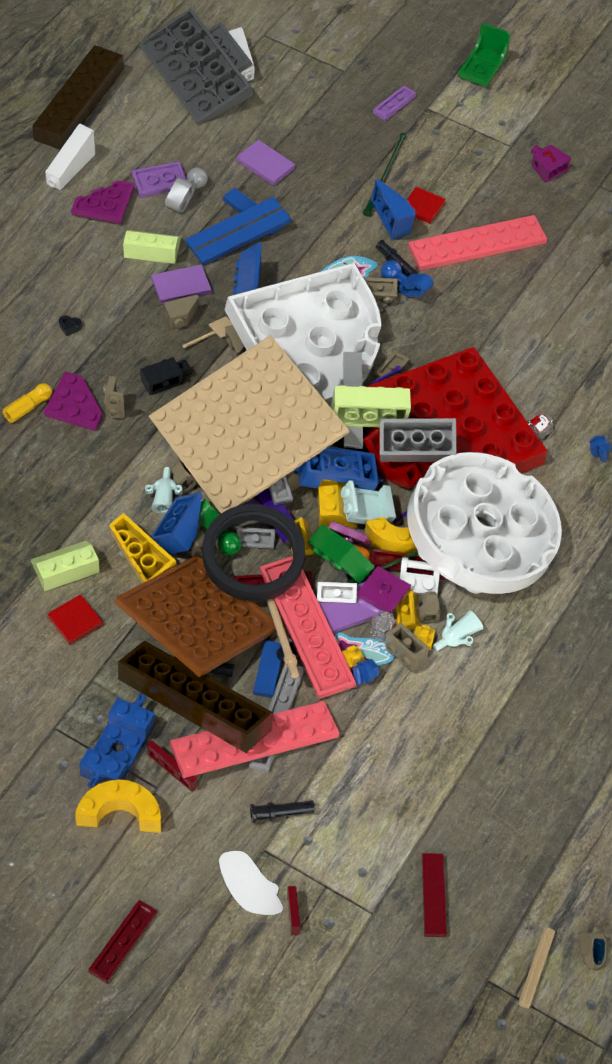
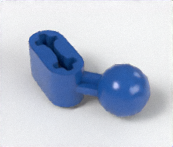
[381,260,434,297]

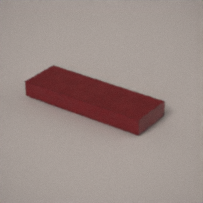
[147,740,198,792]

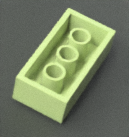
[331,385,411,427]

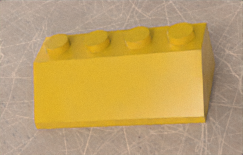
[317,463,357,528]

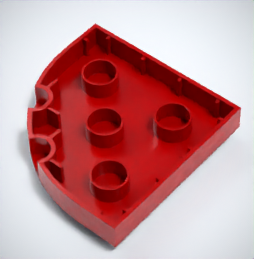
[363,347,547,478]

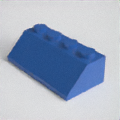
[233,242,262,295]

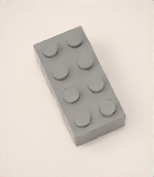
[380,418,456,462]

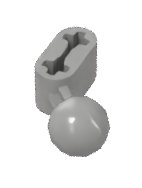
[165,167,208,213]

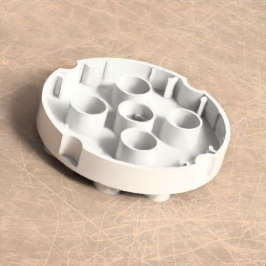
[407,452,562,594]

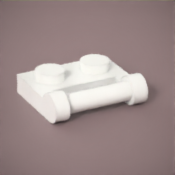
[400,557,440,595]

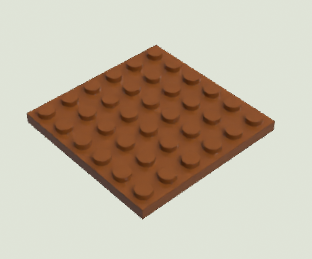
[114,555,277,677]

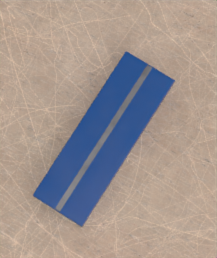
[185,197,291,266]

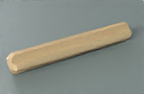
[518,927,555,1009]

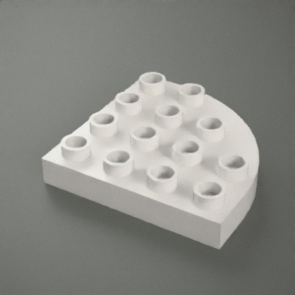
[225,263,381,407]

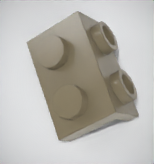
[363,277,397,303]
[103,376,125,418]

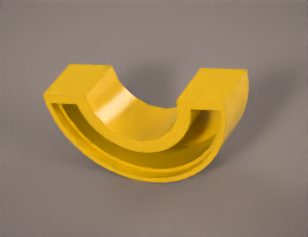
[365,517,418,554]
[75,780,161,833]

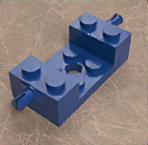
[293,446,384,491]
[79,693,155,788]

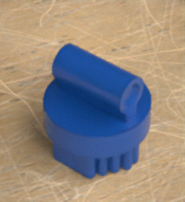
[589,435,611,462]
[353,659,379,685]

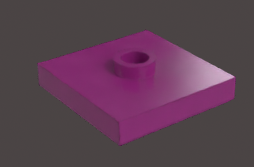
[329,521,371,548]
[357,566,411,615]

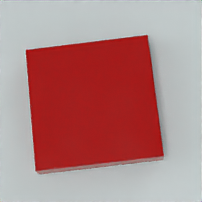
[406,187,446,224]
[47,594,103,645]

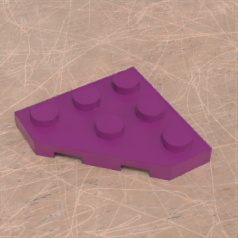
[71,180,134,224]
[44,371,103,431]

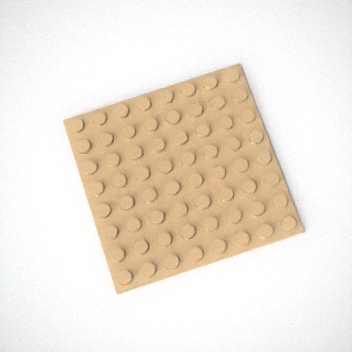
[149,335,350,514]

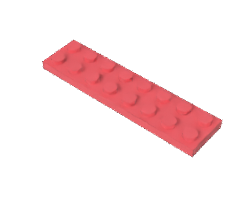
[408,215,547,271]
[260,556,356,700]
[170,701,339,778]

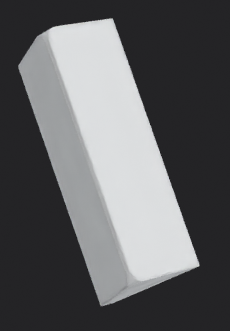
[317,582,357,603]

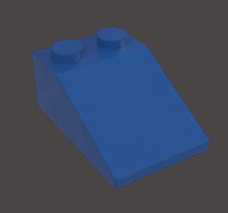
[371,179,416,240]
[151,492,202,554]

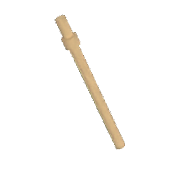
[266,598,299,678]

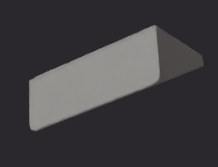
[236,527,275,549]

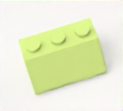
[123,230,181,264]
[31,541,100,592]

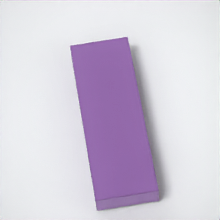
[373,85,416,121]

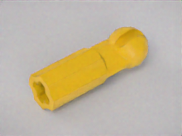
[2,383,52,423]

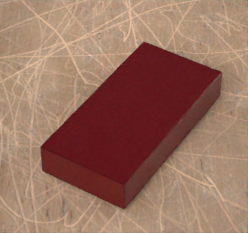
[287,886,300,936]

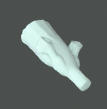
[145,467,183,514]
[433,610,484,652]

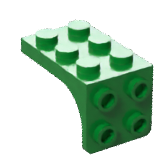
[458,23,511,87]

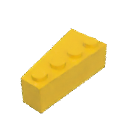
[109,513,177,583]

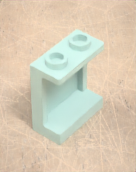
[341,480,396,524]

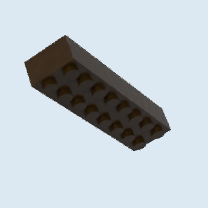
[32,45,124,150]
[118,640,273,753]

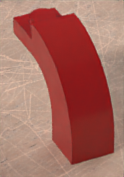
[363,429,422,488]

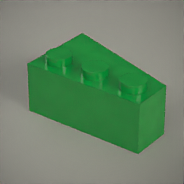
[308,524,375,584]

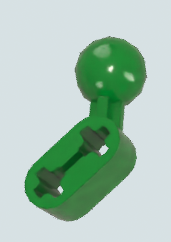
[198,498,242,556]

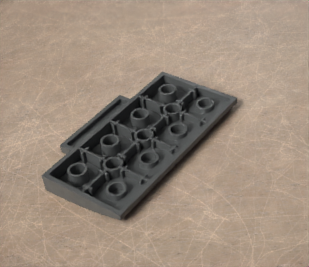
[139,7,255,125]

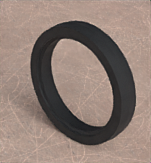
[202,504,305,601]

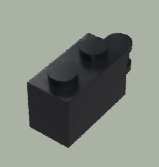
[140,357,192,395]

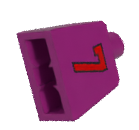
[531,145,571,183]

